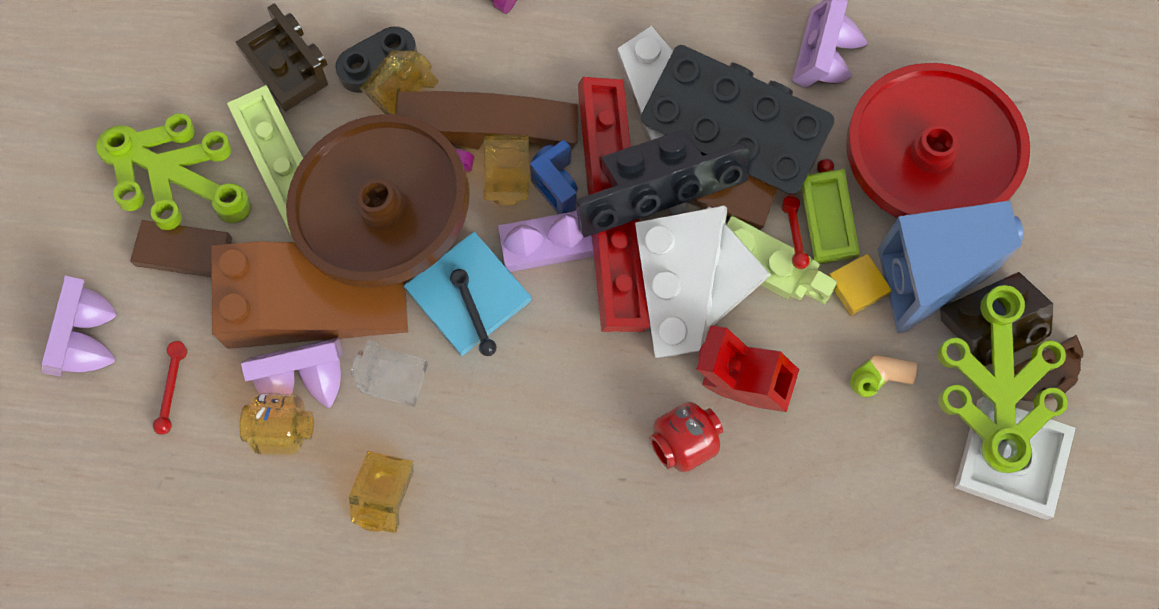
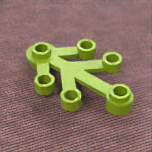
[96,113,251,230]
[937,285,1068,473]

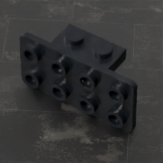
[641,45,834,195]

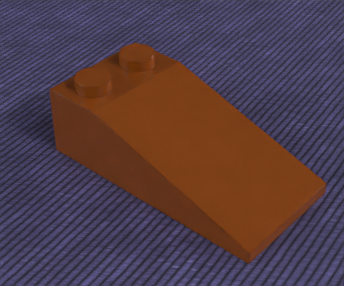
[211,241,408,349]

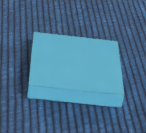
[404,231,532,357]

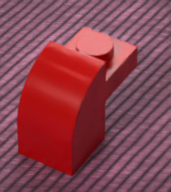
[696,326,800,412]

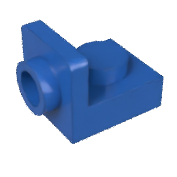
[530,140,578,214]

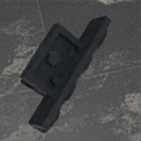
[576,129,749,237]

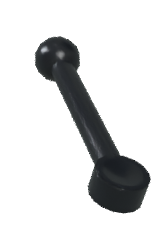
[450,269,497,357]

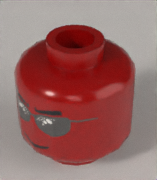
[649,402,723,472]

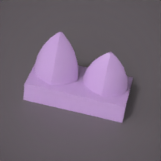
[792,0,867,88]
[498,211,594,272]
[41,276,117,377]
[241,337,343,409]

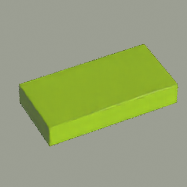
[801,169,860,264]

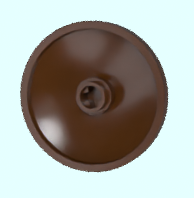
[286,114,470,288]

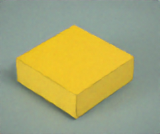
[828,253,892,316]

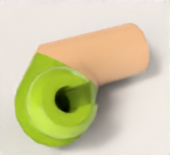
[850,355,917,397]

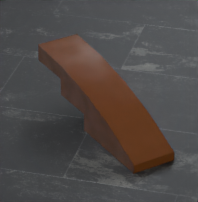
[395,91,578,150]

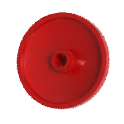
[846,63,1030,218]

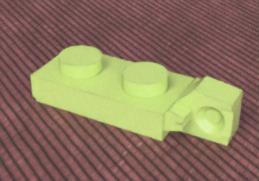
[727,216,837,305]

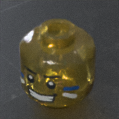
[239,393,314,456]

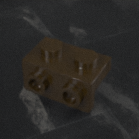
[236,3,328,112]
[940,272,1053,367]

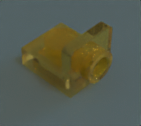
[349,451,414,533]

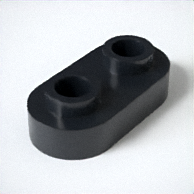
[335,26,417,93]

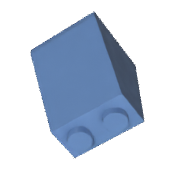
[878,201,1023,333]

